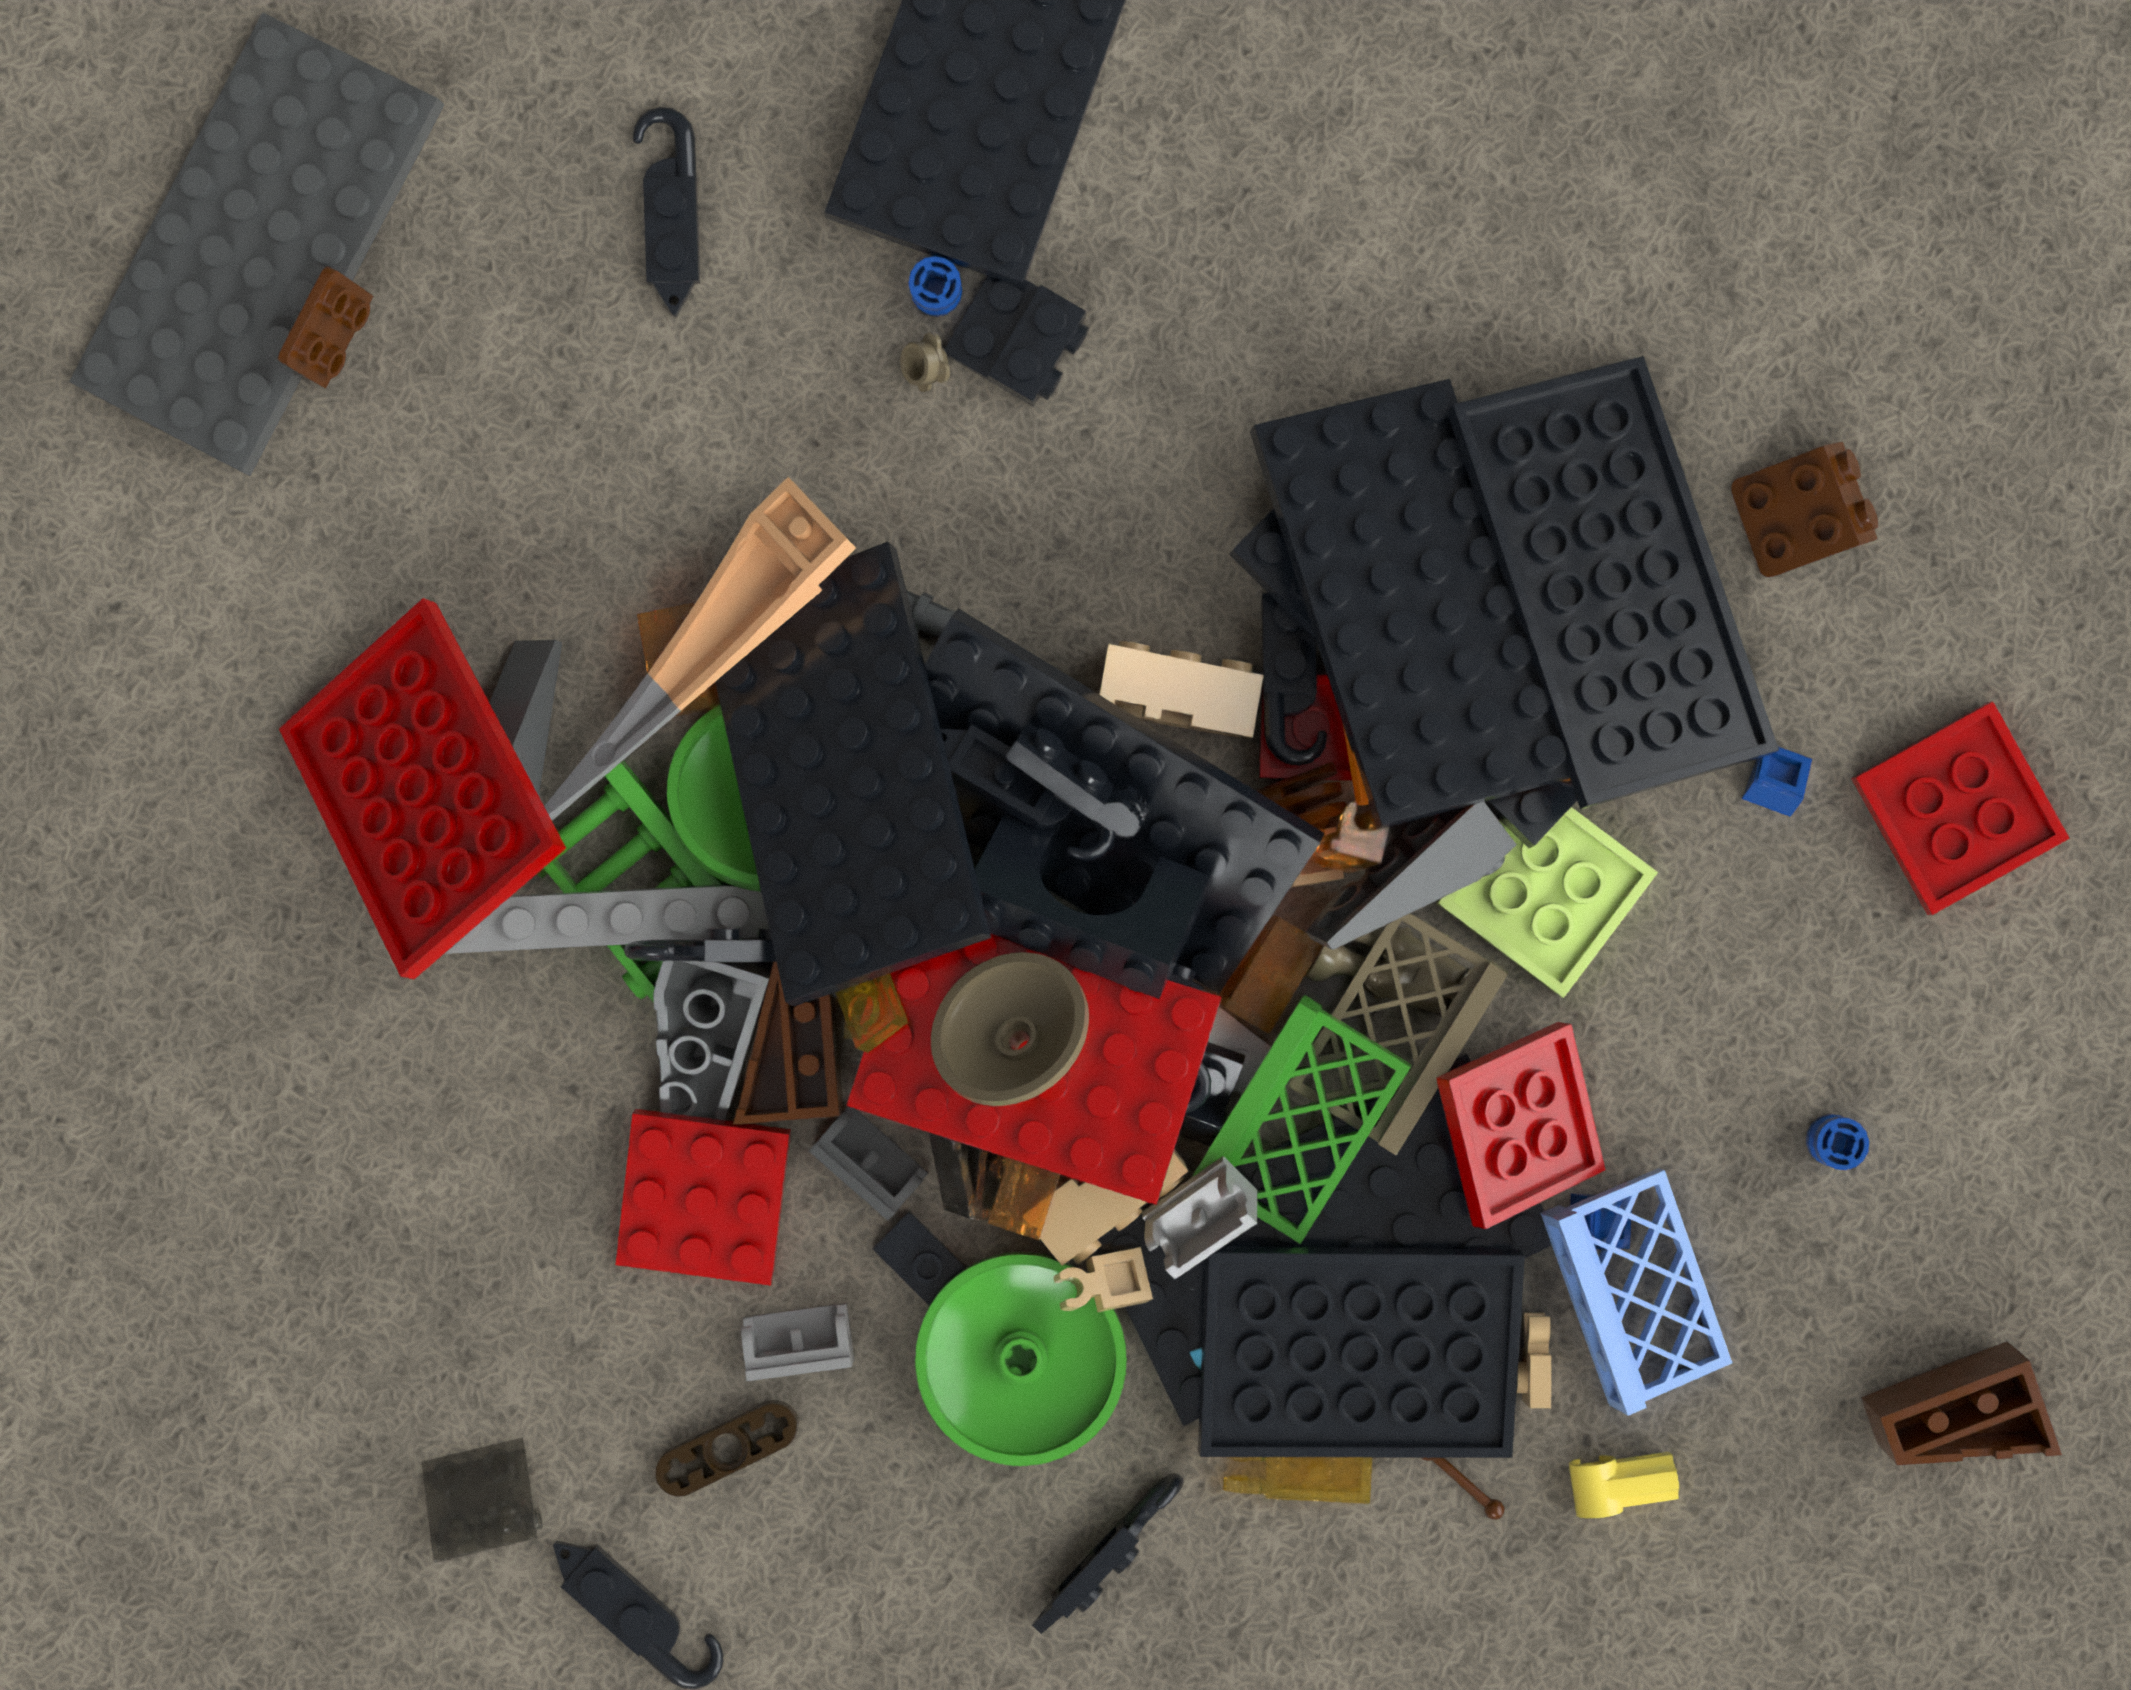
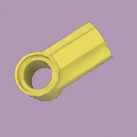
[1569,1452,1679,1519]

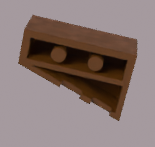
[733,962,844,1125]
[1861,1341,2062,1465]

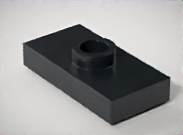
[872,1211,966,1306]

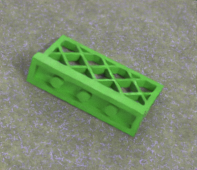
[1191,995,1412,1244]

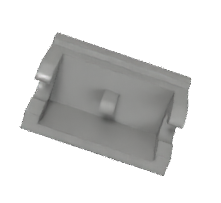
[1142,1156,1258,1279]
[741,1303,854,1381]

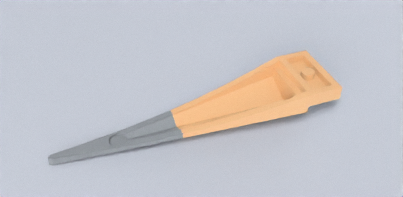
[544,477,856,820]

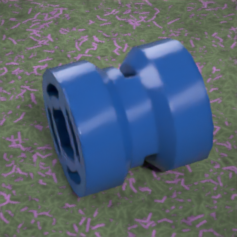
[908,256,963,317]
[1806,1114,1869,1170]

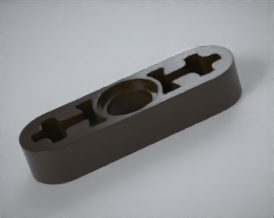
[655,1400,799,1497]

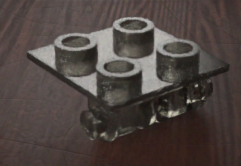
[421,1437,543,1563]

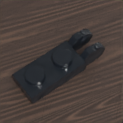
[1006,722,1149,838]

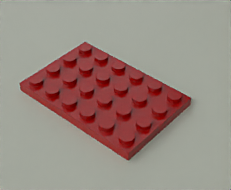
[279,598,566,980]
[846,933,1222,1205]

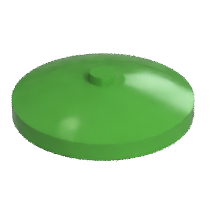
[667,704,761,892]
[915,1252,1127,1466]

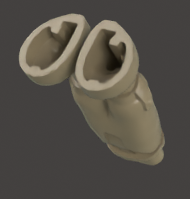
[1304,927,1472,1015]

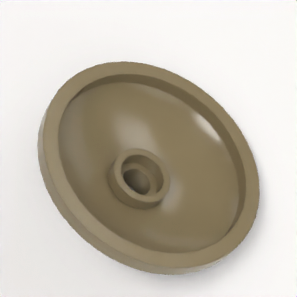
[931,952,1089,1106]

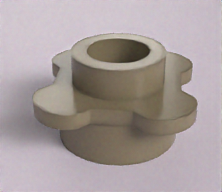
[900,332,950,392]

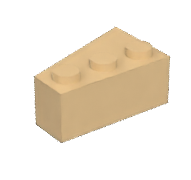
[1099,641,1264,740]
[1022,1149,1188,1266]

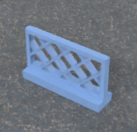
[1541,1168,1732,1416]

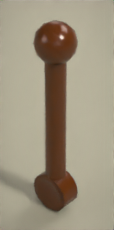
[1421,1458,1505,1520]

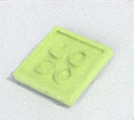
[1436,807,1658,998]

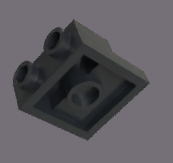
[944,276,1090,407]

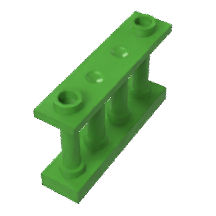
[537,760,726,1002]

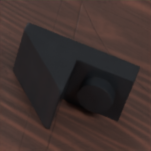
[1179,1042,1246,1146]

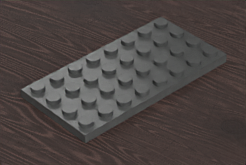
[69,12,444,476]

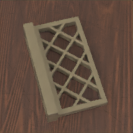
[1288,913,1508,1155]

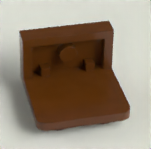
[278,266,374,389]
[1731,441,1878,577]

